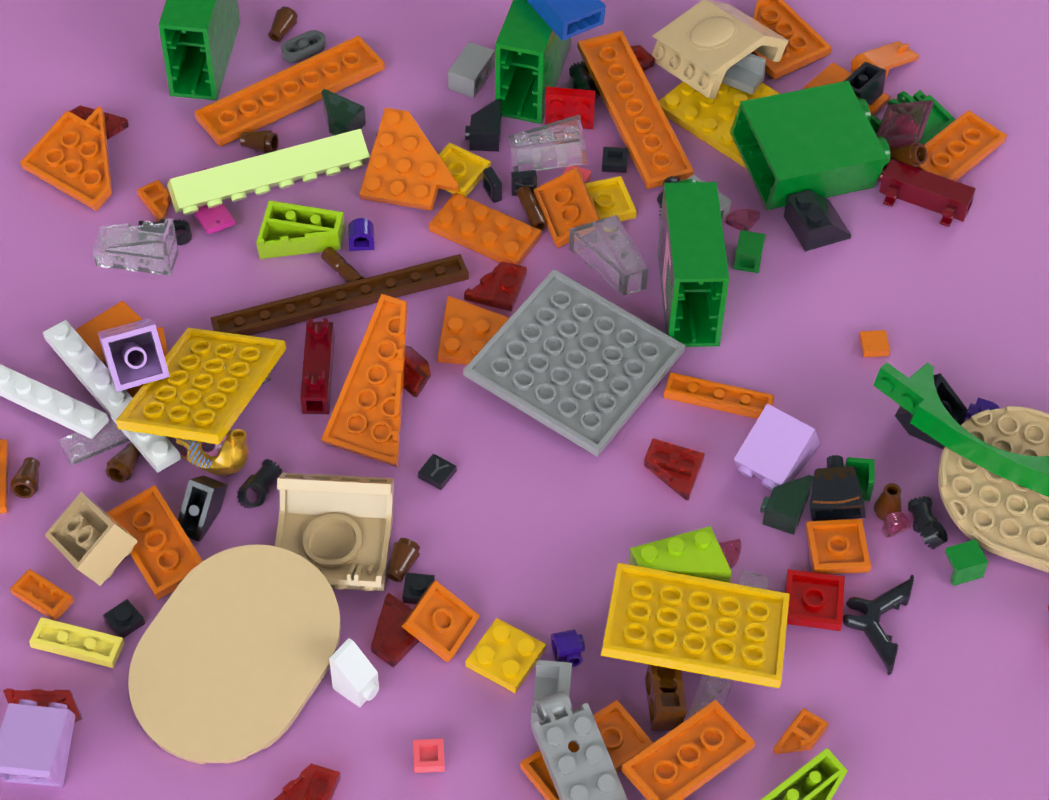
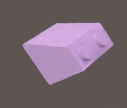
[97,318,170,392]
[733,404,820,492]
[0,700,76,787]

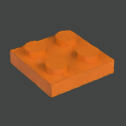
[805,519,871,574]
[401,580,480,662]

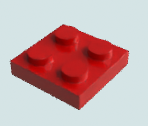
[545,86,596,129]
[785,569,845,631]

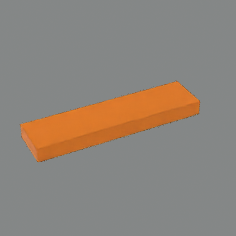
[663,372,775,419]

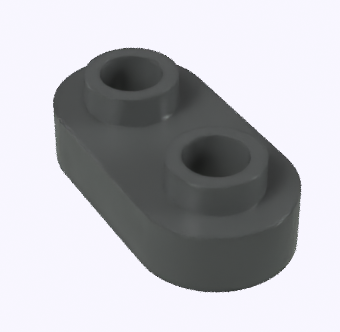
[281,30,326,63]

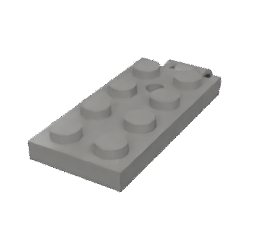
[531,691,628,800]

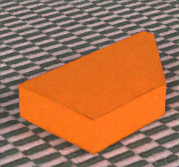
[137,179,172,221]
[773,707,829,754]

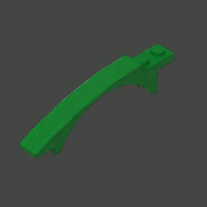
[873,362,1049,497]

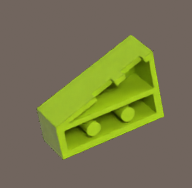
[256,200,346,259]
[629,526,732,583]
[761,748,848,800]

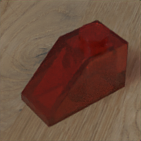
[403,346,431,398]

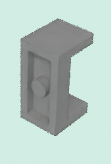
[448,42,495,98]
[531,660,572,724]

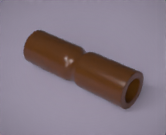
[517,186,547,231]
[321,247,364,283]

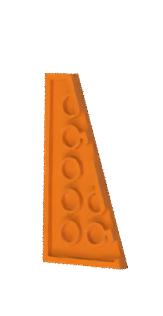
[321,294,408,468]
[437,296,509,365]

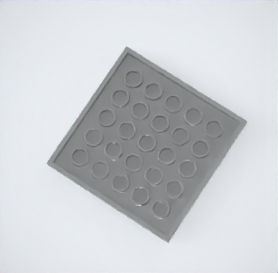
[463,269,686,457]

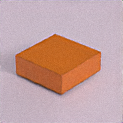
[859,330,890,358]

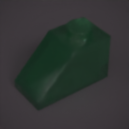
[321,89,366,136]
[760,475,814,535]

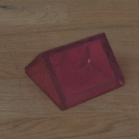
[876,100,934,149]

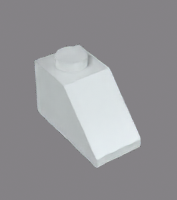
[329,638,379,707]

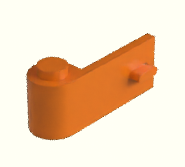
[851,41,919,78]

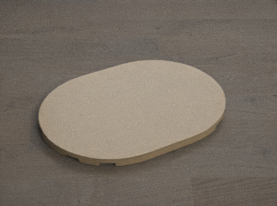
[938,406,1049,573]
[128,544,341,764]

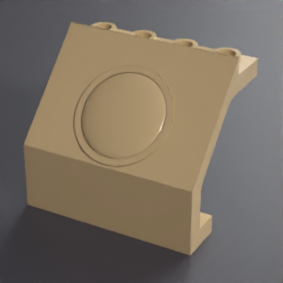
[650,0,789,99]
[275,473,394,591]

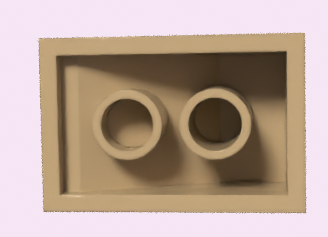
[45,492,138,586]

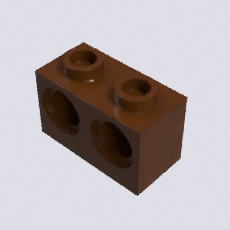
[645,665,687,730]

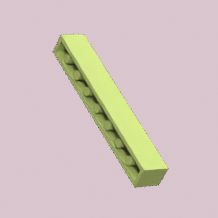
[167,129,370,215]

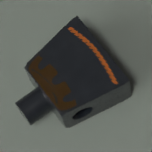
[810,455,866,521]

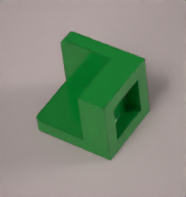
[734,230,765,273]
[845,457,875,501]
[945,539,988,586]

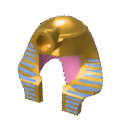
[176,429,249,476]

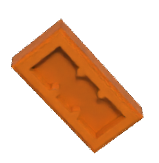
[10,568,74,621]

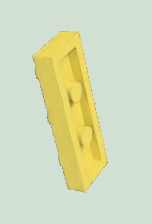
[29,617,125,668]

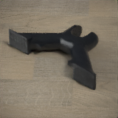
[843,575,914,675]

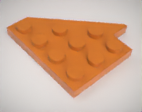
[751,0,832,80]
[19,106,112,211]
[359,107,460,211]

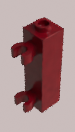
[878,159,976,227]
[300,318,335,414]

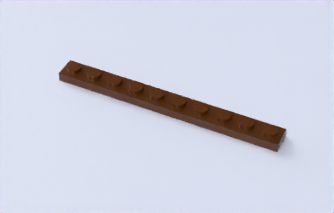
[210,254,469,336]

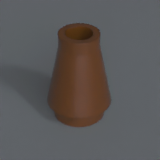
[268,6,298,42]
[240,130,279,154]
[890,142,927,167]
[106,443,141,483]
[11,457,40,498]
[874,483,902,522]
[386,538,420,582]

